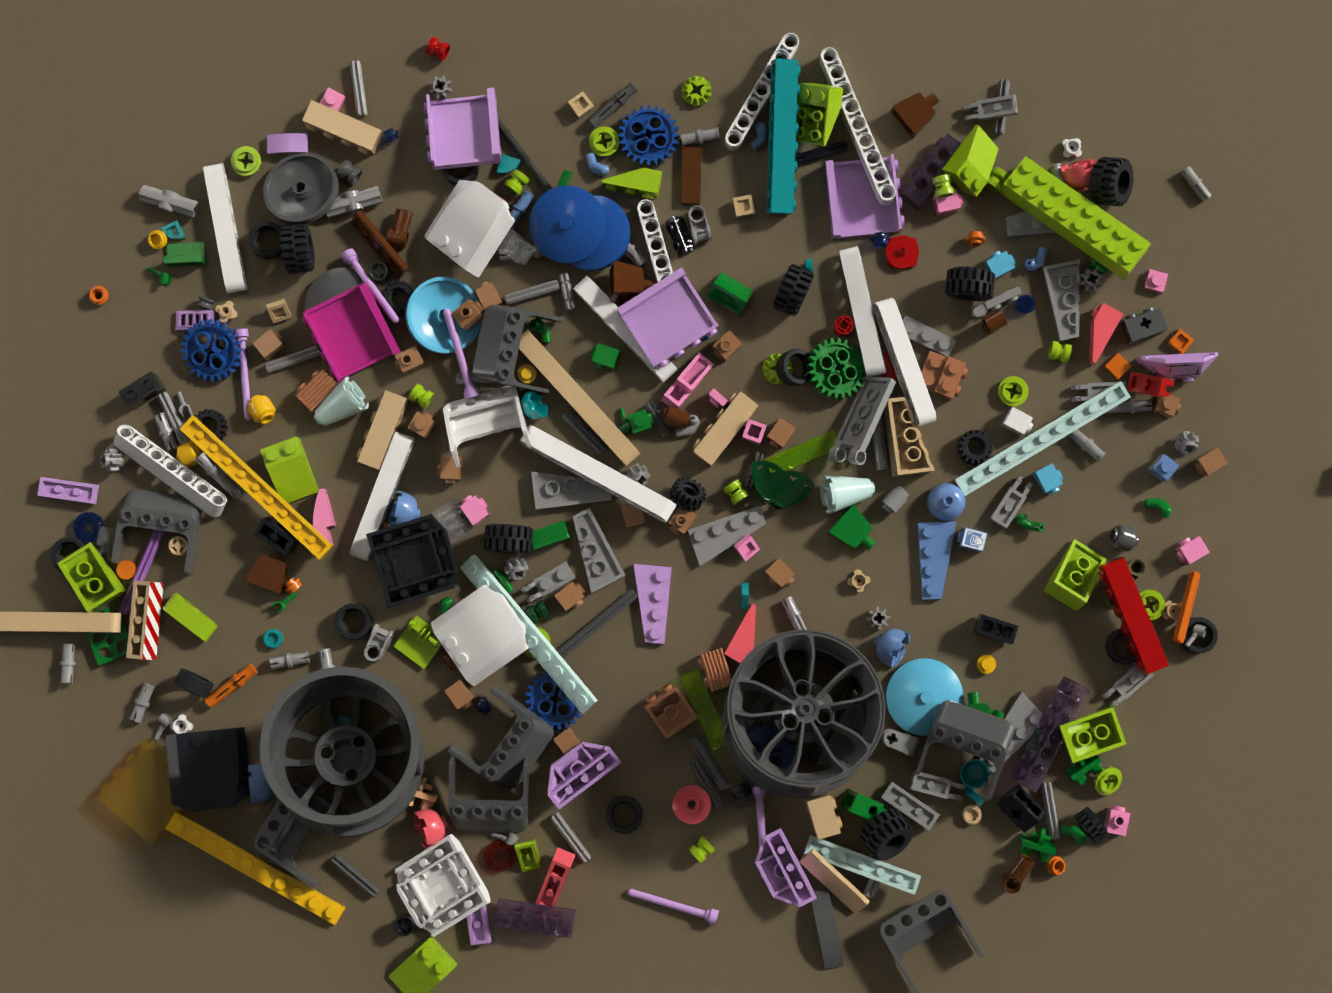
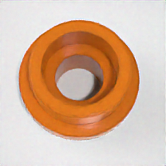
[966,231,985,247]
[89,286,109,305]
[284,577,302,595]
[1047,856,1066,876]

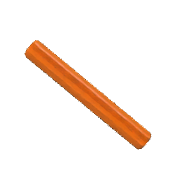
[1172,571,1201,644]

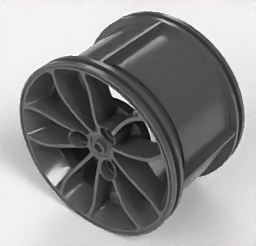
[722,630,885,799]
[260,667,424,837]

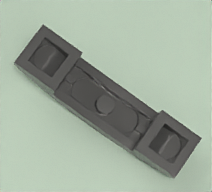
[811,888,844,969]

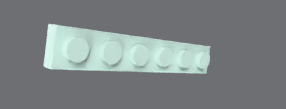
[804,835,921,895]

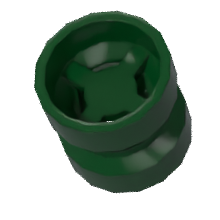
[525,599,551,624]

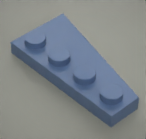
[917,521,957,600]

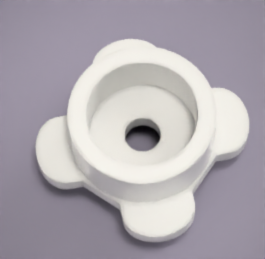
[1062,138,1082,158]
[170,714,194,734]

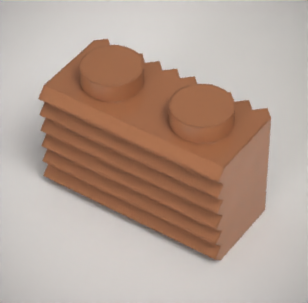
[295,369,338,413]
[697,648,732,692]

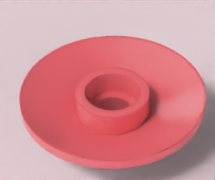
[672,785,711,824]

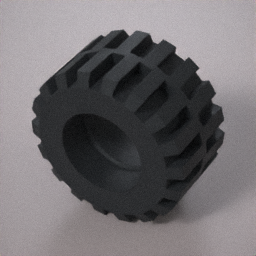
[1090,157,1134,207]
[280,224,315,274]
[773,264,814,317]
[945,266,995,301]
[483,524,533,554]
[860,809,914,861]

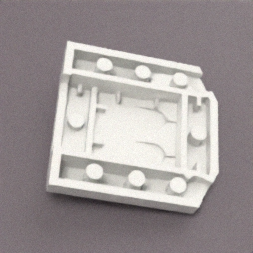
[424,180,515,277]
[431,585,529,686]
[395,834,491,937]

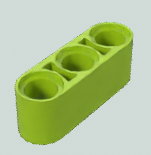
[163,593,218,642]

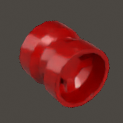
[425,37,450,62]
[833,316,854,337]

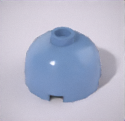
[927,483,965,521]
[388,491,420,527]
[874,629,911,668]
[248,764,274,804]

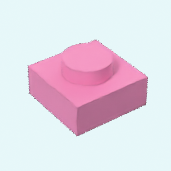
[320,87,346,112]
[1143,269,1168,293]
[708,388,728,408]
[734,534,760,561]

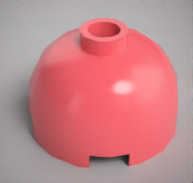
[1060,159,1098,191]
[413,809,447,849]

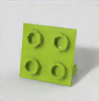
[393,615,442,669]

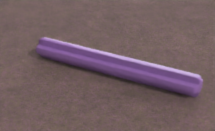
[119,529,165,615]

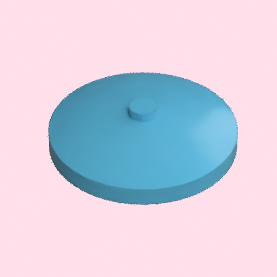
[405,277,482,354]
[885,658,963,736]

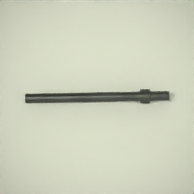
[498,118,553,192]

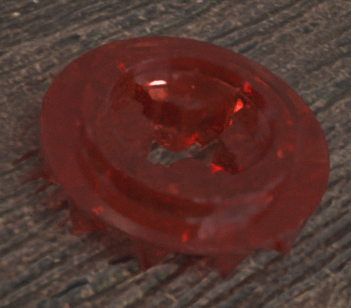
[484,840,515,872]

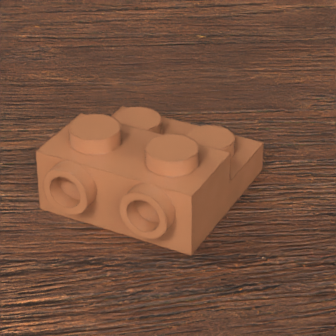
[921,351,968,400]
[643,683,698,739]

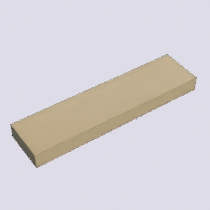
[799,848,869,914]

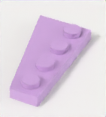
[634,564,672,644]

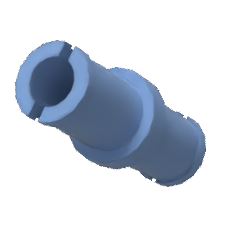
[510,190,535,228]

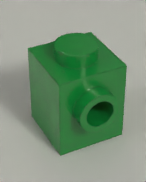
[589,343,620,371]
[627,409,654,436]

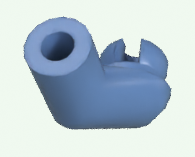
[749,122,768,151]
[585,153,609,176]
[1025,247,1048,271]

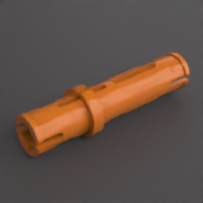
[204,663,258,709]

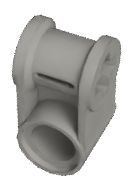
[688,206,712,245]
[364,624,394,662]
[881,729,920,757]

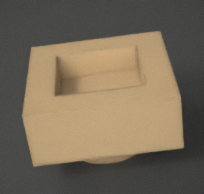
[568,91,594,118]
[733,195,755,218]
[266,299,291,324]

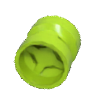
[985,167,1009,193]
[504,169,530,196]
[932,174,955,198]
[1048,341,1072,363]
[408,383,435,409]
[723,479,749,505]
[689,836,715,863]

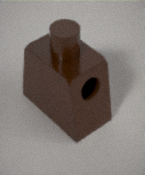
[891,92,939,139]
[609,261,654,302]
[245,548,289,594]

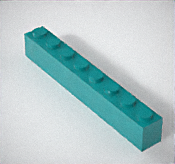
[766,58,801,215]

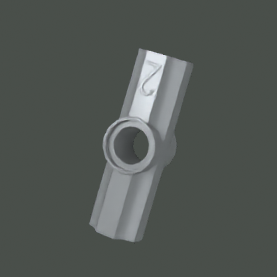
[139,185,199,218]
[326,186,383,218]

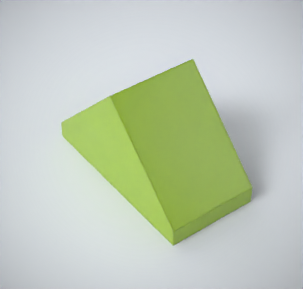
[515,838,541,872]

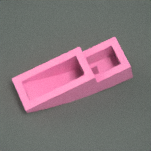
[661,352,714,409]
[313,488,336,547]

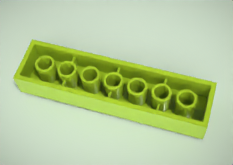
[1000,156,1151,280]

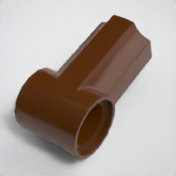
[386,208,413,249]
[982,309,1007,334]
[1002,853,1035,894]

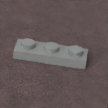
[903,315,957,357]
[881,781,940,831]

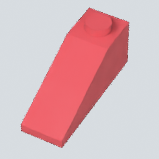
[1089,303,1123,366]
[724,603,756,663]
[535,848,576,912]

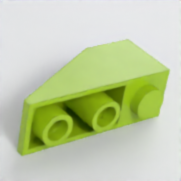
[602,168,662,199]

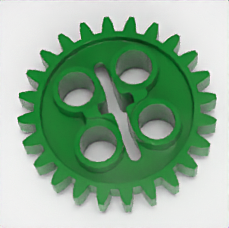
[806,338,866,400]

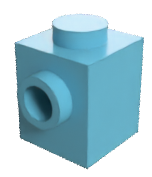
[983,251,1015,280]
[1033,463,1063,495]

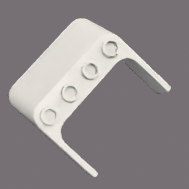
[443,386,531,468]

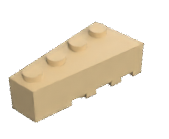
[883,397,935,477]

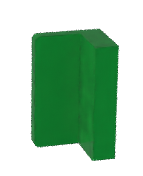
[163,242,206,267]
[707,272,754,315]
[532,520,571,551]

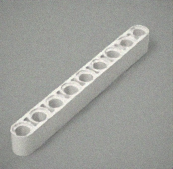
[820,47,896,206]
[519,425,676,523]

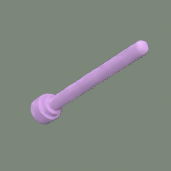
[341,249,399,323]
[443,309,480,399]
[233,329,252,421]
[751,785,767,878]
[627,889,719,926]

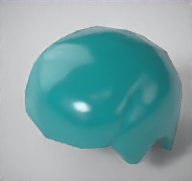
[521,391,548,419]
[960,759,990,789]

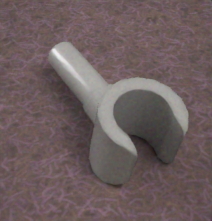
[177,392,193,419]
[1185,625,1206,647]
[154,713,172,740]
[490,832,519,845]

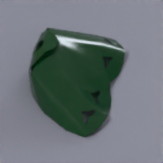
[751,460,814,509]

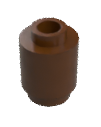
[661,406,690,429]

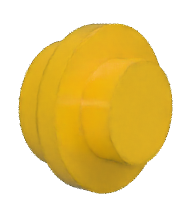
[148,230,167,249]
[517,365,537,384]
[977,655,996,674]

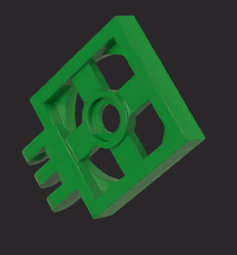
[86,607,129,666]

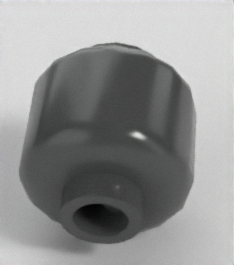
[1108,525,1139,552]

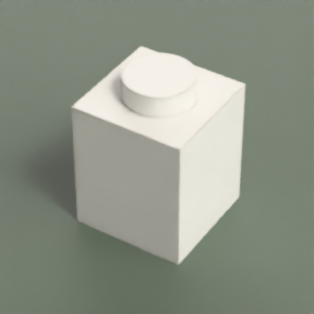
[1001,407,1033,436]

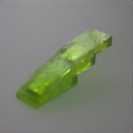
[764,429,837,473]
[680,668,725,750]

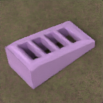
[175,310,215,330]

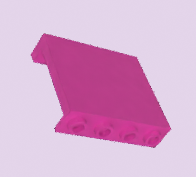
[302,281,401,382]

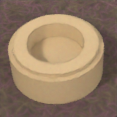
[961,805,982,825]

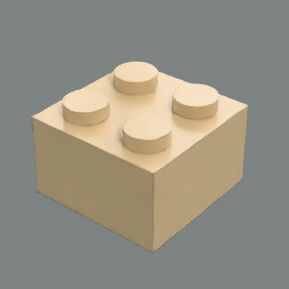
[804,793,843,840]

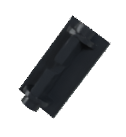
[666,215,695,257]

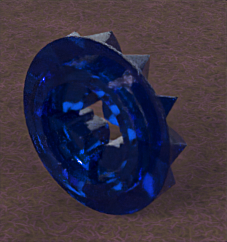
[73,512,105,543]

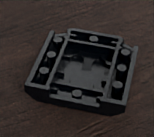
[366,514,458,608]
[165,727,250,812]

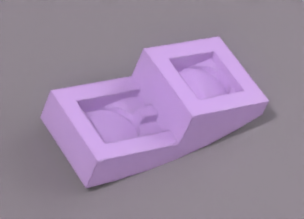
[267,133,308,155]

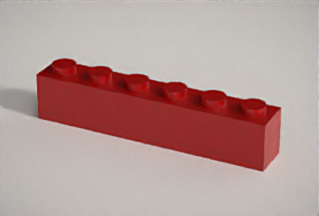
[1098,557,1169,674]

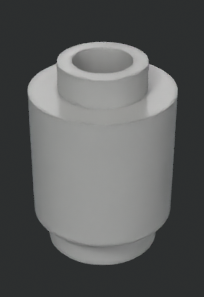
[881,486,910,514]

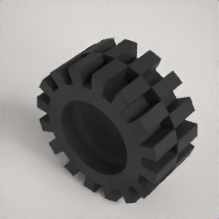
[381,280,414,316]
[194,409,228,441]
[957,429,993,465]
[669,476,707,512]
[1075,807,1109,845]

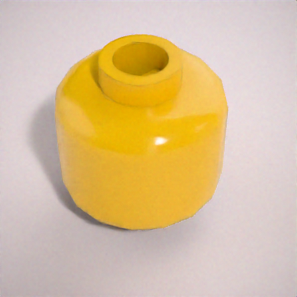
[247,395,276,424]
[176,440,206,468]

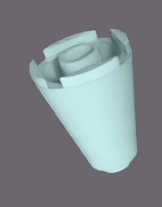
[314,377,369,426]
[819,475,875,514]

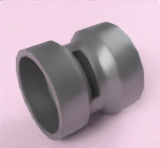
[336,160,363,186]

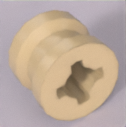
[169,536,188,556]

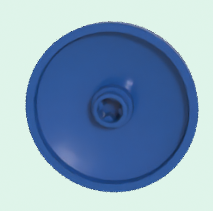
[529,186,606,263]
[569,195,631,271]

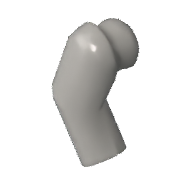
[675,415,700,438]

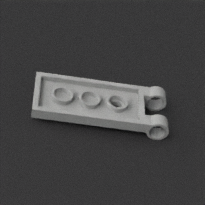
[829,376,896,465]

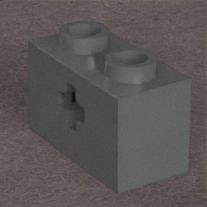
[1120,307,1168,345]

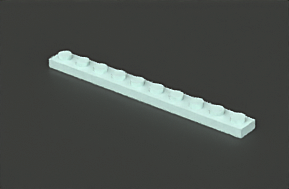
[955,381,1131,496]
[460,555,598,714]

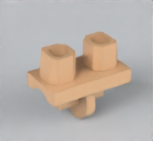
[408,777,438,809]

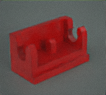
[1127,372,1174,397]

